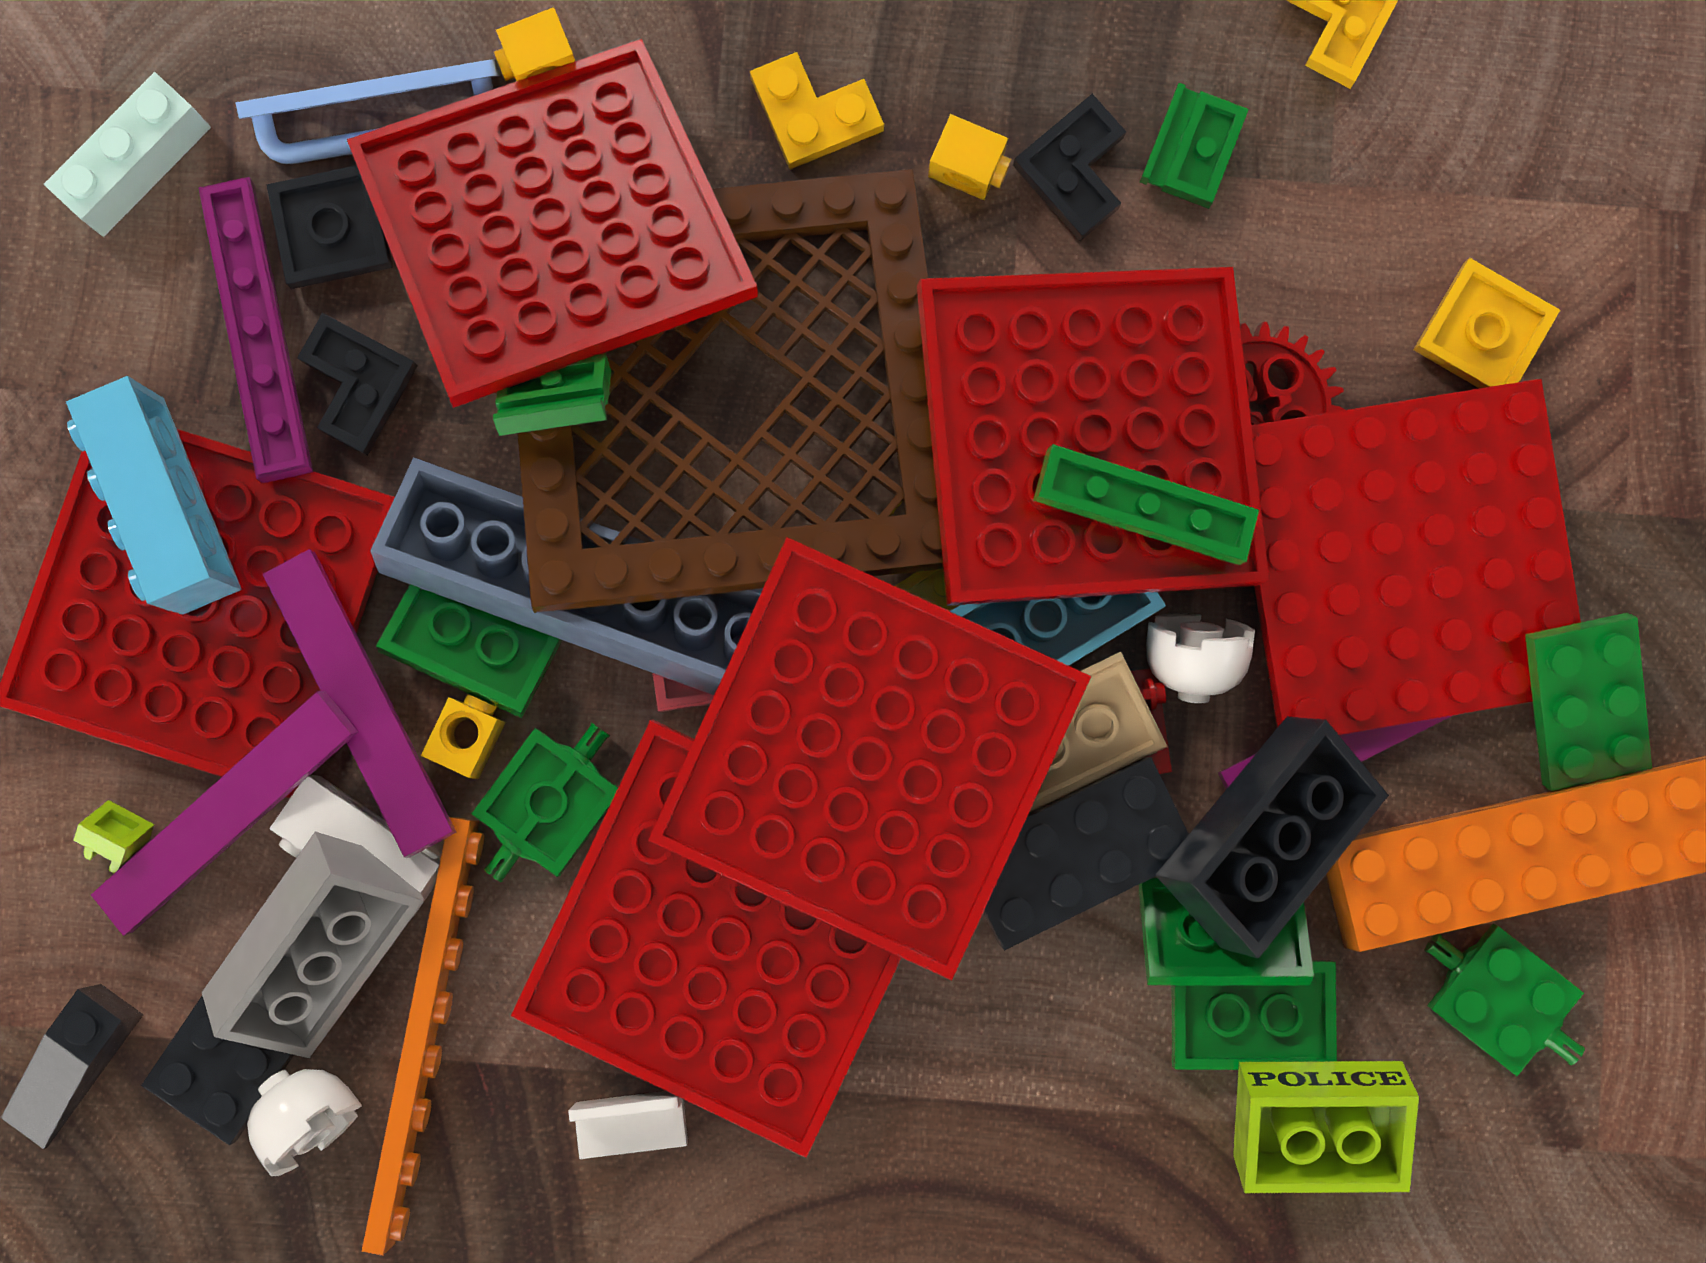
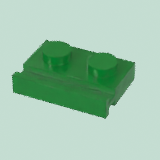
[1139,83,1249,209]
[493,353,611,436]

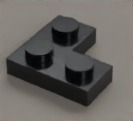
[1013,93,1126,241]
[297,313,418,456]

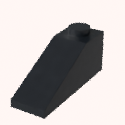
[1,984,143,1149]

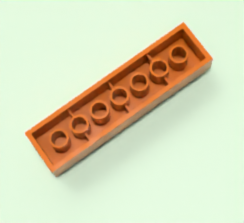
[1326,756,1706,952]

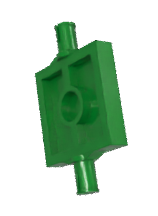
[472,723,618,882]
[1424,923,1585,1076]

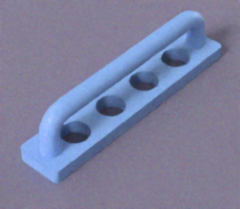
[235,59,501,164]

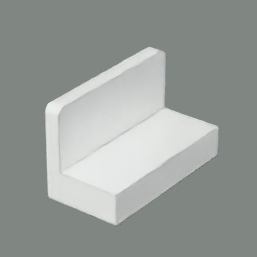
[568,1091,688,1159]

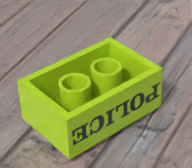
[1233,1061,1419,1193]

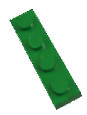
[1033,444,1259,565]

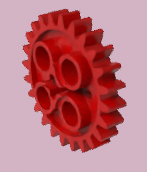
[1240,322,1346,425]

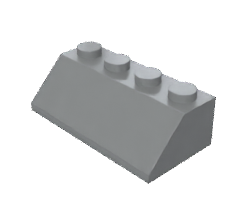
[202,831,424,1058]

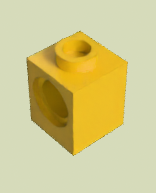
[494,7,575,81]
[928,114,1012,200]
[421,694,506,779]

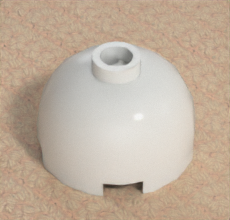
[1146,613,1255,703]
[247,1069,362,1176]

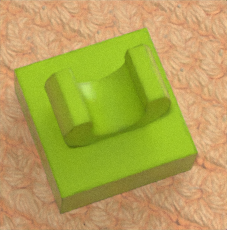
[73,800,155,873]

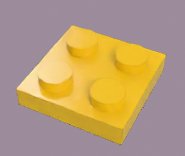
[1413,258,1560,388]

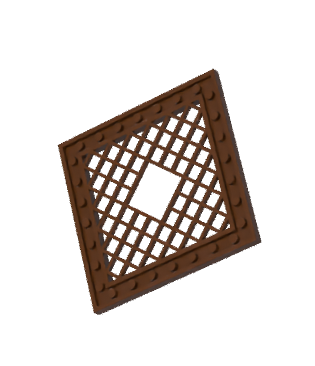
[518,169,944,613]

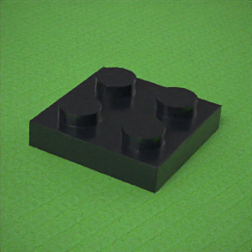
[266,165,393,289]
[141,995,294,1146]

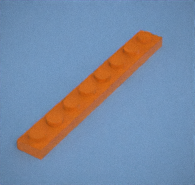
[362,817,484,1255]

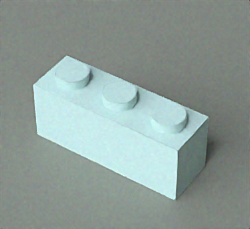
[44,72,211,237]

